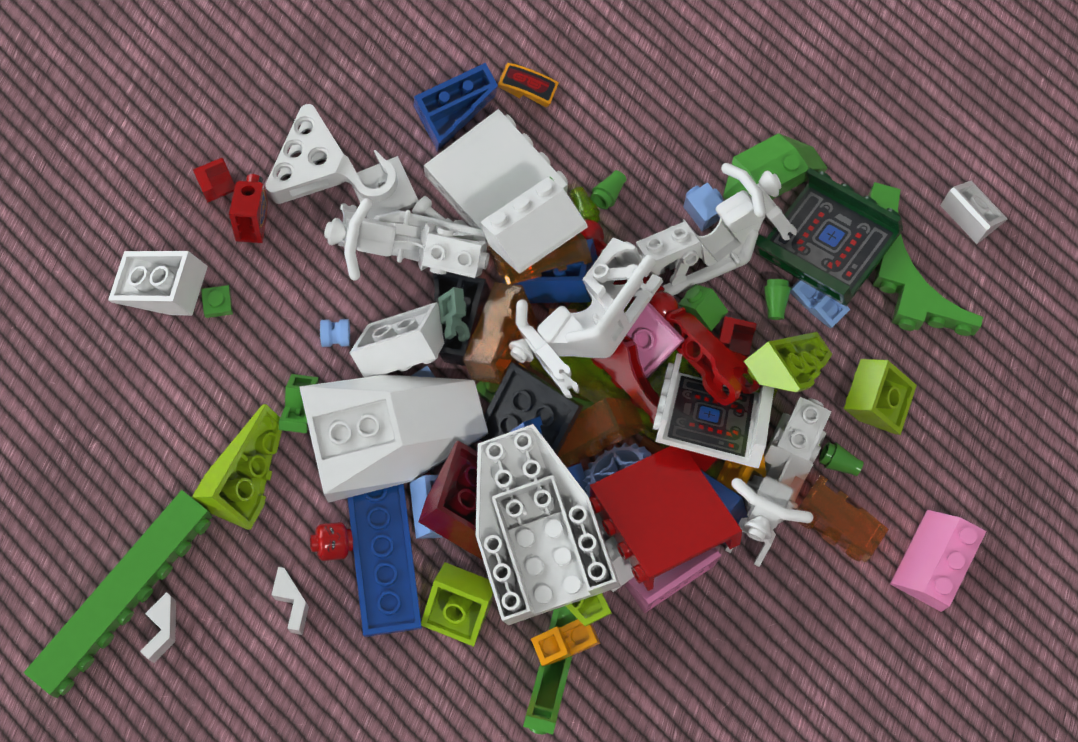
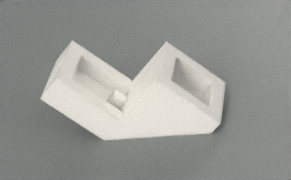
[272,567,309,635]
[140,592,176,663]

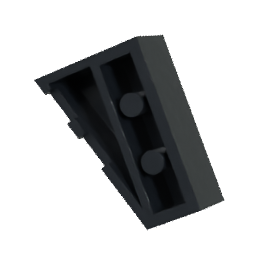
[433,272,491,367]

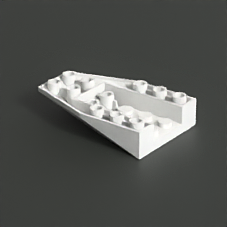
[299,375,488,503]
[476,424,621,625]

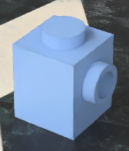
[683,183,723,231]

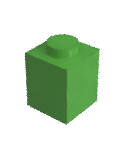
[679,284,728,331]

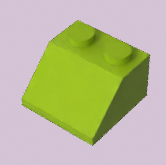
[844,359,917,435]
[421,562,494,647]

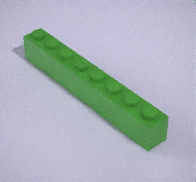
[24,490,213,698]

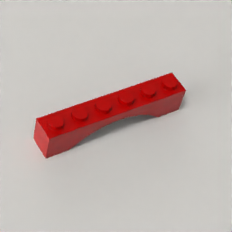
[591,335,721,472]

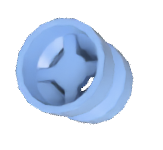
[320,319,350,347]

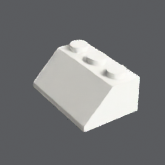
[480,177,588,274]
[349,302,444,377]

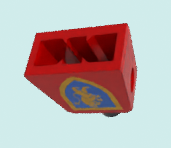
[229,174,268,243]

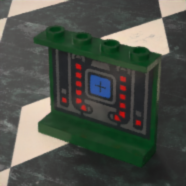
[754,168,903,306]

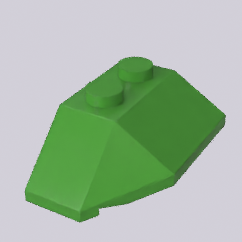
[723,133,828,200]

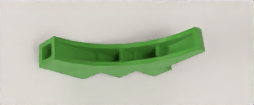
[868,182,983,336]

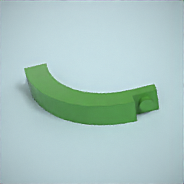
[523,606,577,735]

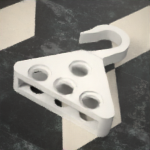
[266,104,398,204]

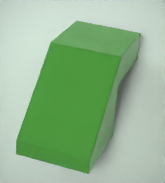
[279,374,319,433]

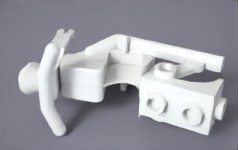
[636,163,797,296]
[324,198,490,280]
[509,238,663,398]
[725,397,832,567]

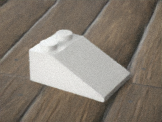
[108,251,208,316]

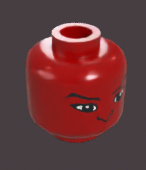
[310,522,353,561]

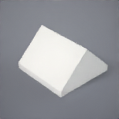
[940,181,1007,244]

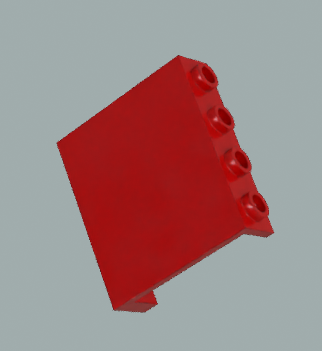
[589,446,742,591]

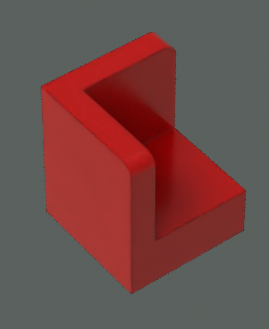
[193,158,235,203]
[719,316,757,357]

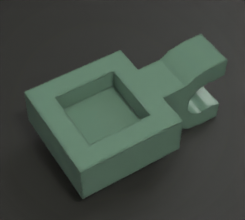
[438,287,470,341]

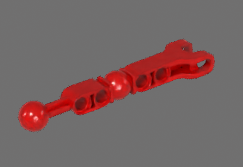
[570,219,762,405]

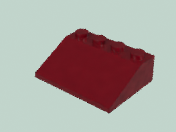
[418,440,483,560]

